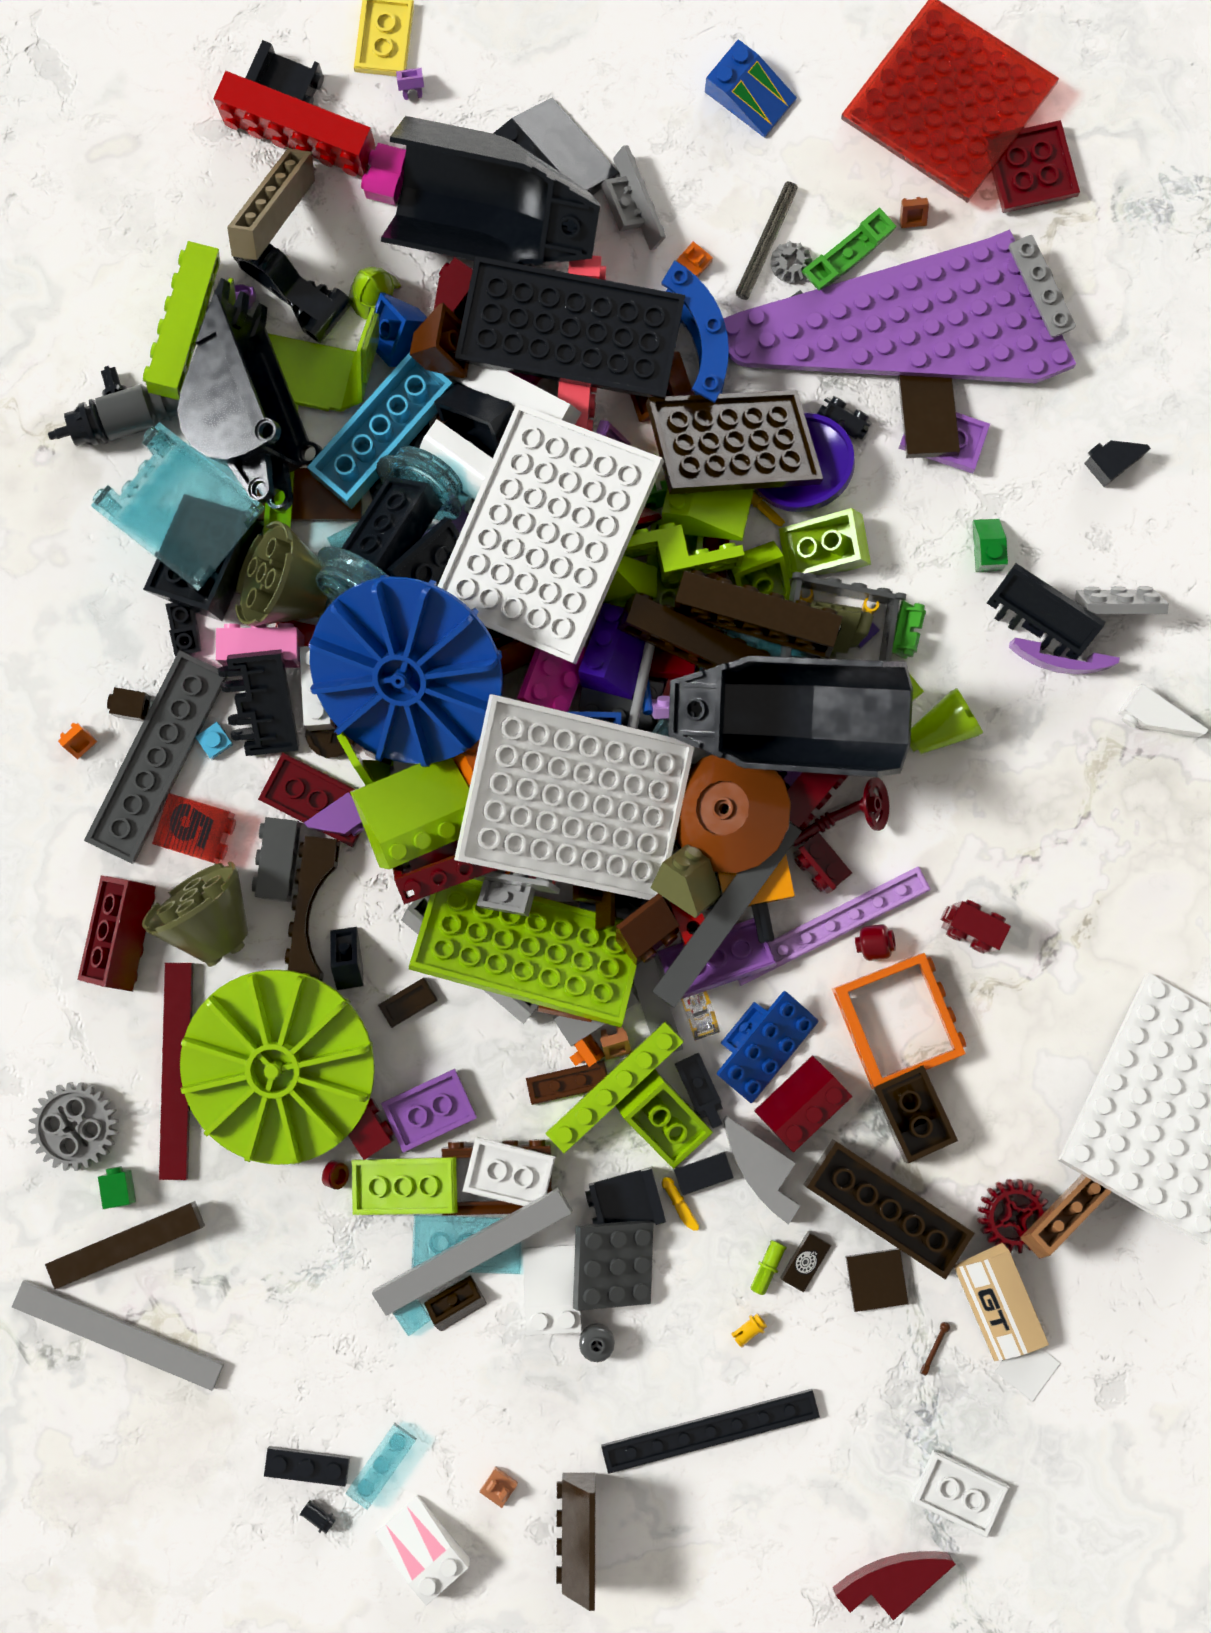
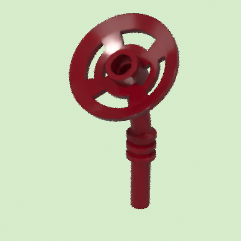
[793,777,889,847]

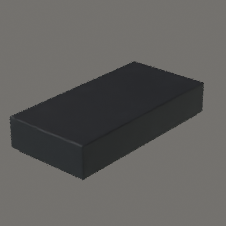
[674,1151,734,1195]

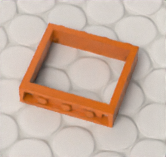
[832,953,966,1089]

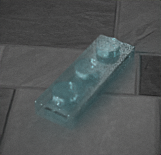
[345,1423,417,1510]

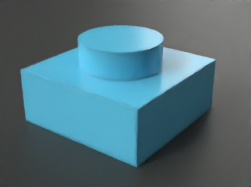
[196,722,234,759]

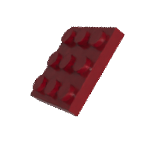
[984,120,1080,213]

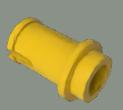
[731,1314,767,1348]

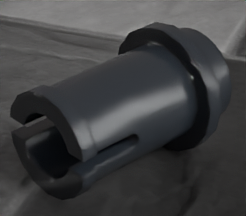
[299,1500,336,1534]

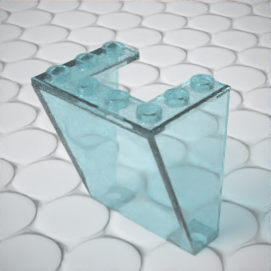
[91,422,265,591]

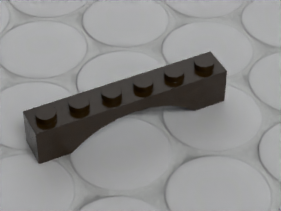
[285,836,340,982]

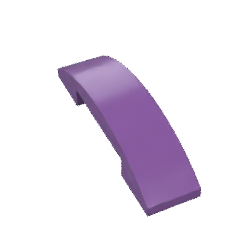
[1009,638,1120,674]

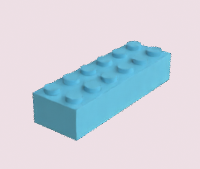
[307,352,453,509]

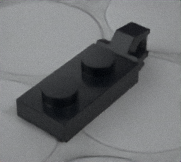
[674,1052,723,1129]

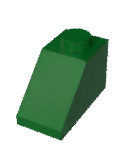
[972,519,1008,572]

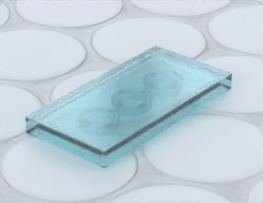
[412,1214,522,1274]

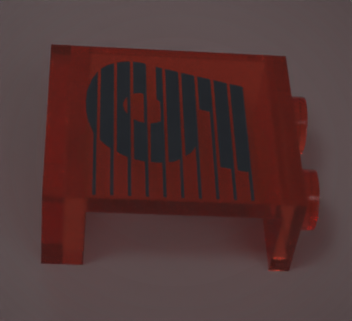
[152,793,236,864]

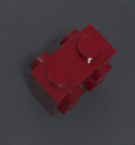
[940,900,1011,954]

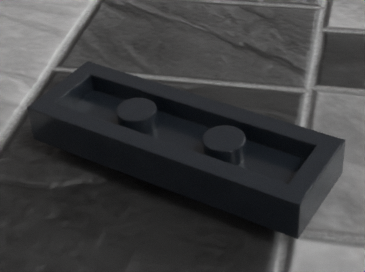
[264,1446,350,1487]

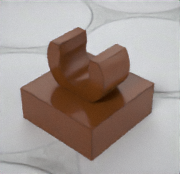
[899,197,929,228]

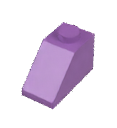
[304,792,365,836]

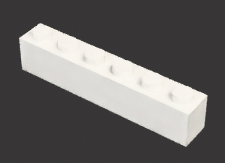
[443,364,582,425]

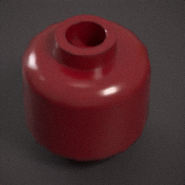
[855,924,896,961]

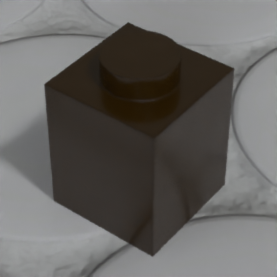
[107,687,151,722]

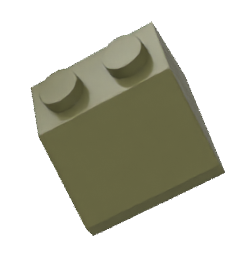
[650,844,721,918]

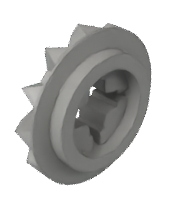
[771,241,812,283]

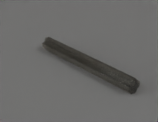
[736,181,798,300]

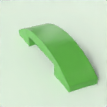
[802,207,897,291]

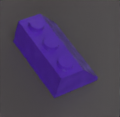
[578,603,645,700]

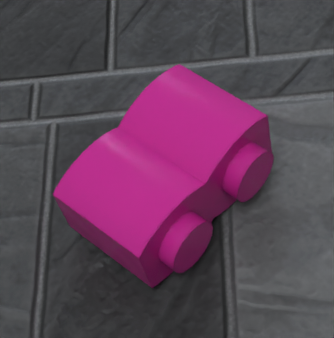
[361,143,406,206]

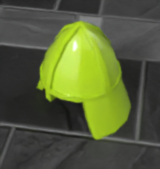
[349,267,401,320]

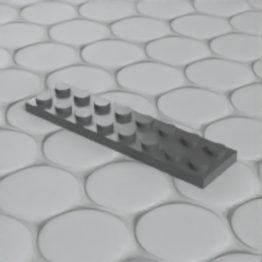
[84,650,227,864]

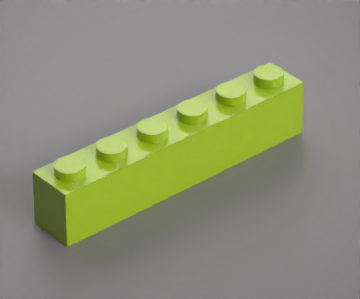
[143,241,220,400]
[545,1020,684,1154]

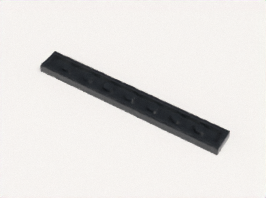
[601,1389,820,1474]

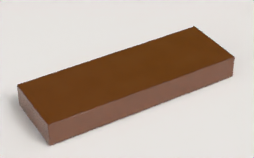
[526,1061,607,1105]

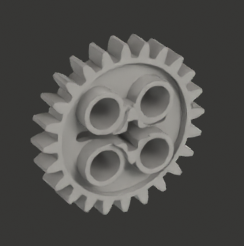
[28,1082,119,1171]

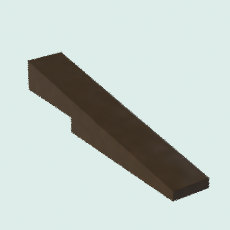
[45,1201,205,1289]

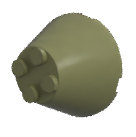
[235,521,336,626]
[142,861,248,967]

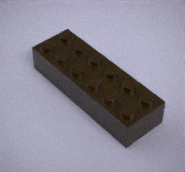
[675,570,843,658]
[803,1139,975,1280]

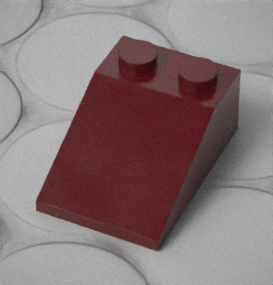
[434,257,473,321]

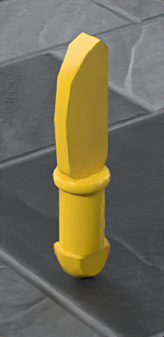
[751,492,785,527]
[661,1177,700,1231]

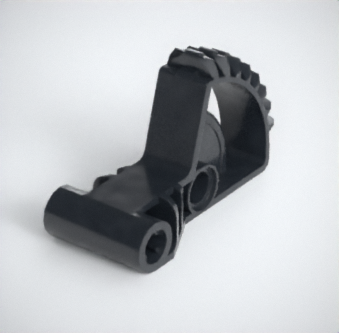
[233,243,353,343]

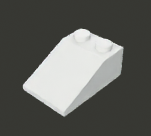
[523,1244,582,1336]

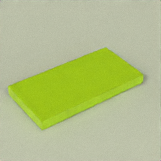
[351,1157,458,1215]

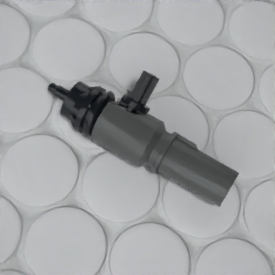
[48,366,179,446]

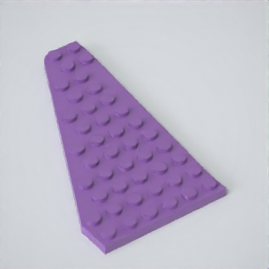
[723,230,1076,384]

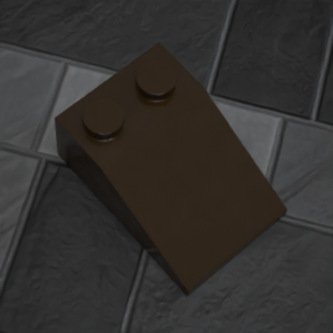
[873,1065,958,1163]

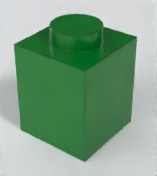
[98,1166,136,1209]

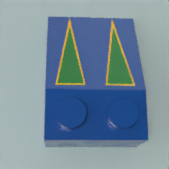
[704,39,797,138]

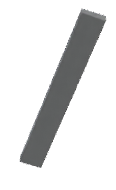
[652,822,802,1008]

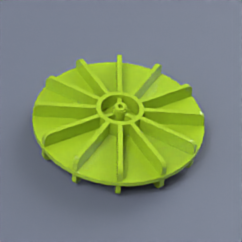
[180,970,375,1165]

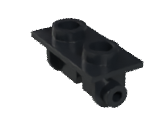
[817,396,872,440]

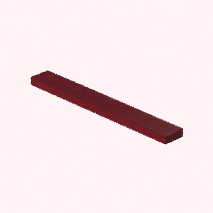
[159,963,194,1180]

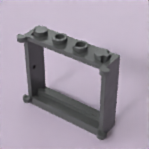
[780,572,906,661]

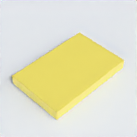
[354,0,414,76]

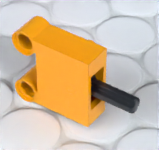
[716,854,795,943]

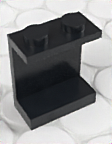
[245,40,324,105]
[585,1167,666,1225]

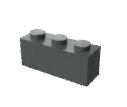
[252,817,301,902]

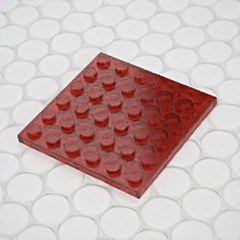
[841,0,1059,203]

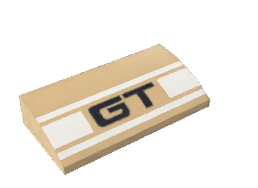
[954,1243,1049,1361]

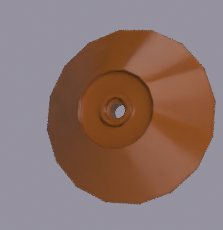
[676,754,791,874]

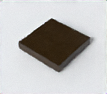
[845,1248,909,1312]

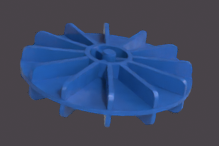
[309,575,503,767]

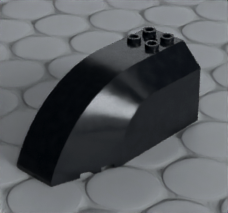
[381,116,601,265]
[668,656,913,777]

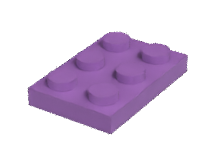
[898,412,990,474]
[381,1069,478,1152]

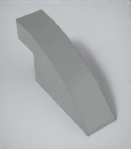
[723,1116,801,1225]

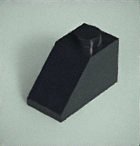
[1084,440,1151,487]
[330,927,364,990]

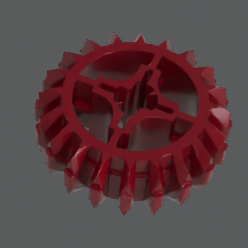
[977,1179,1048,1254]

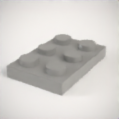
[1075,586,1169,614]

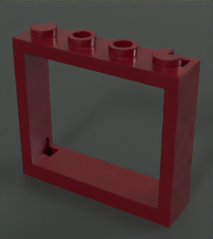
[393,839,498,905]

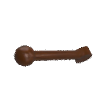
[920,1322,950,1376]

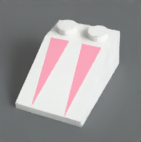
[375,1495,471,1606]

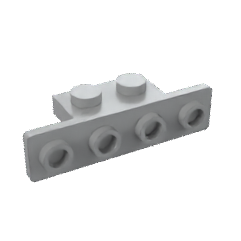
[601,145,666,250]
[1008,235,1076,338]
[474,869,560,916]

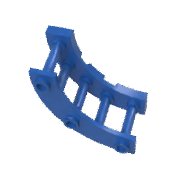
[661,260,729,403]

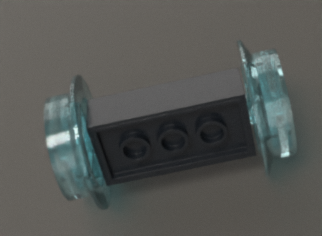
[316,446,463,602]

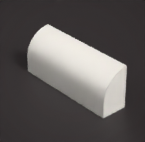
[418,419,493,500]

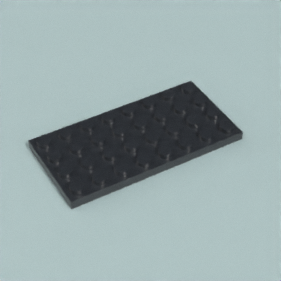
[455,256,685,400]

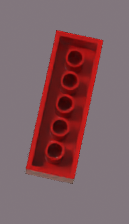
[213,71,376,177]

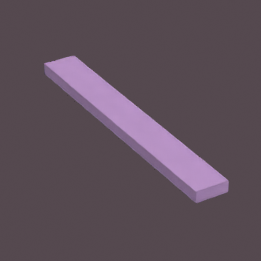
[738,866,931,986]

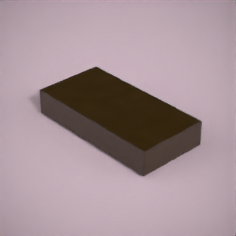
[378,977,438,1028]

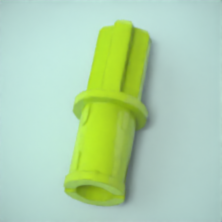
[751,1240,787,1295]

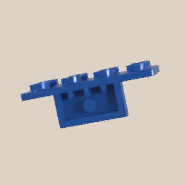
[717,991,818,1103]

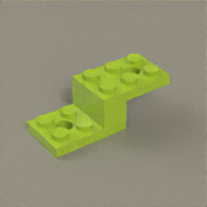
[624,523,745,584]

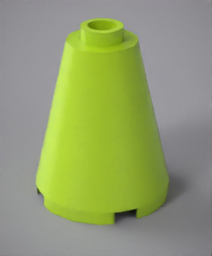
[910,688,984,754]

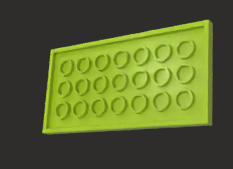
[409,879,637,1028]

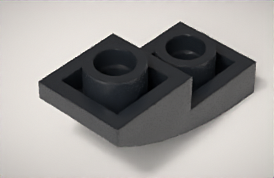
[165,603,202,656]

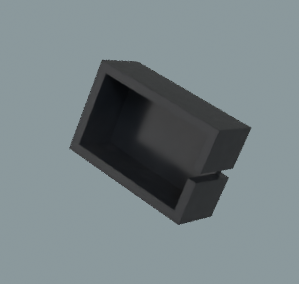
[434,383,514,458]

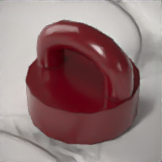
[322,1160,349,1190]

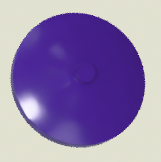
[756,413,855,512]

